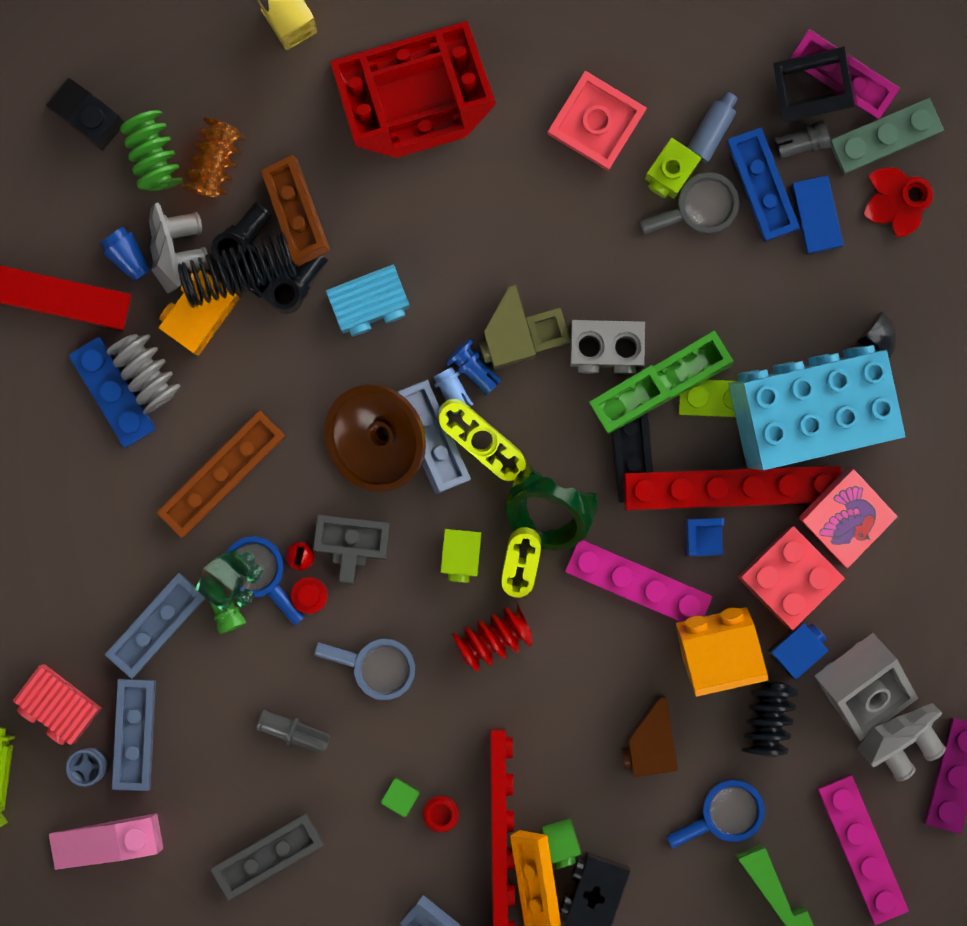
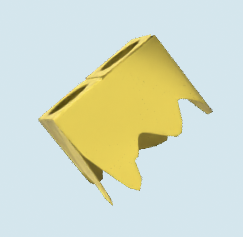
[258,0,317,50]

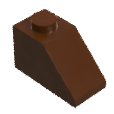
[621,696,678,777]

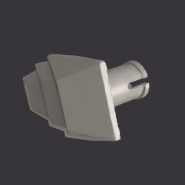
[149,203,209,294]
[857,703,946,781]

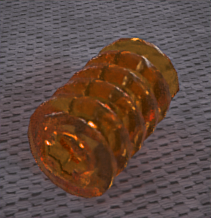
[182,117,246,198]

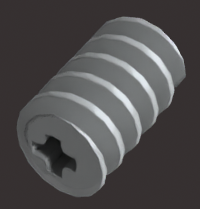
[106,334,181,414]

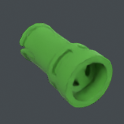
[202,577,246,635]

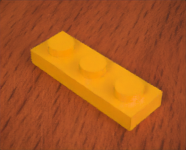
[510,830,561,926]

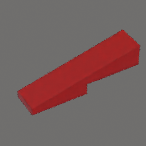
[0,265,132,331]

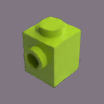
[645,138,701,199]
[441,529,482,583]

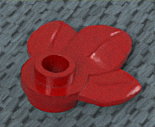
[864,167,933,238]

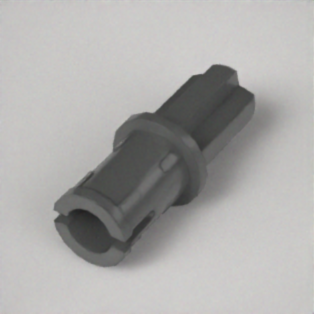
[256,708,330,754]

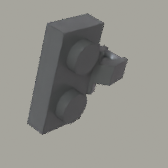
[313,515,390,584]

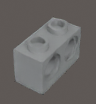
[570,320,645,375]

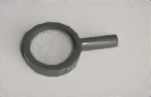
[639,172,740,235]

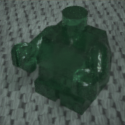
[196,550,264,612]

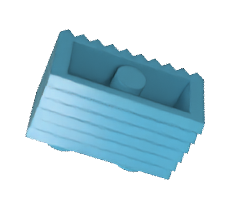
[326,264,410,337]

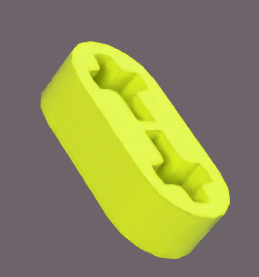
[502,527,541,598]

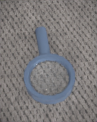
[314,638,416,700]

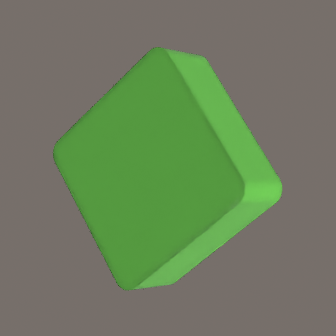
[381,778,419,817]

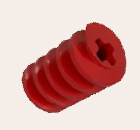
[451,602,533,672]

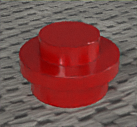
[291,577,328,614]
[423,795,459,833]

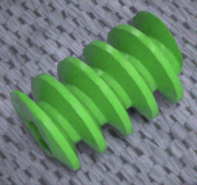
[120,110,183,191]

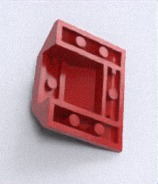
[330,21,496,158]

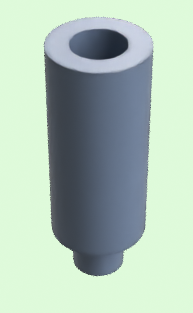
[687,92,738,163]

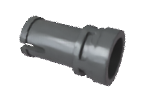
[774,120,831,160]

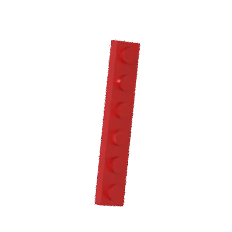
[623,466,841,510]
[491,728,515,926]

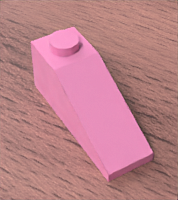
[49,813,163,870]

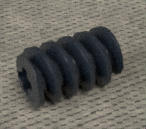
[741,680,798,757]

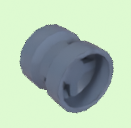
[66,747,108,787]

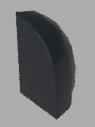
[857,311,896,360]

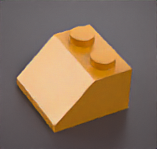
[676,607,768,697]

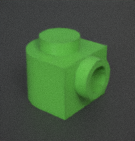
[542,818,581,869]

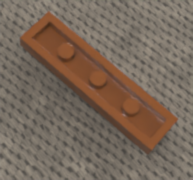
[156,410,287,539]

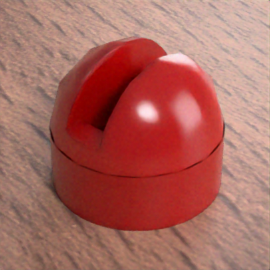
[285,542,315,571]

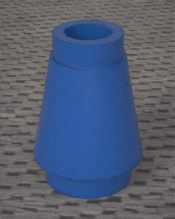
[100,227,151,282]

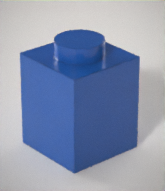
[767,623,829,680]

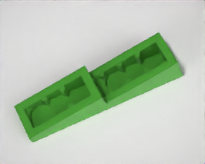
[589,330,734,434]
[734,844,814,926]

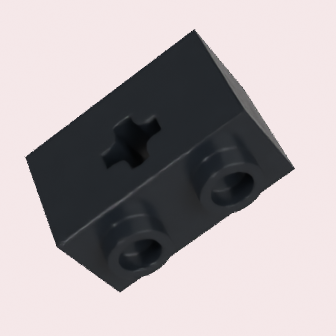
[559,852,630,926]

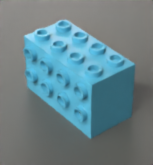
[728,345,906,470]

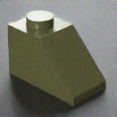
[479,285,536,370]

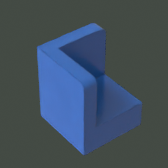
[684,518,725,556]

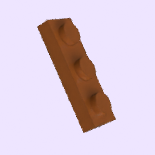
[261,155,330,266]

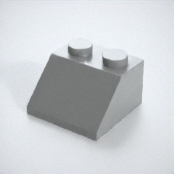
[814,633,918,741]

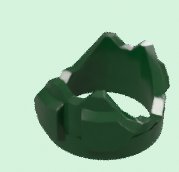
[505,465,598,550]

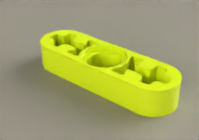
[438,399,526,481]

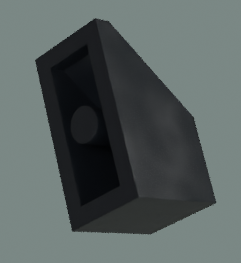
[46,78,124,151]

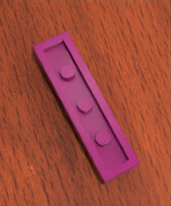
[565,540,713,622]
[817,774,909,926]

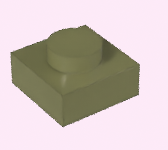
[526,307,571,353]

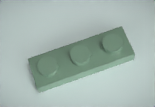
[830,98,944,175]

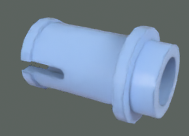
[433,367,474,416]

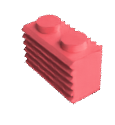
[12,664,102,745]

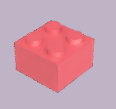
[737,526,845,630]

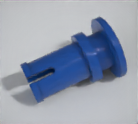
[445,339,502,396]

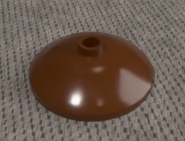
[324,384,426,492]

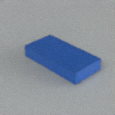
[791,175,844,255]

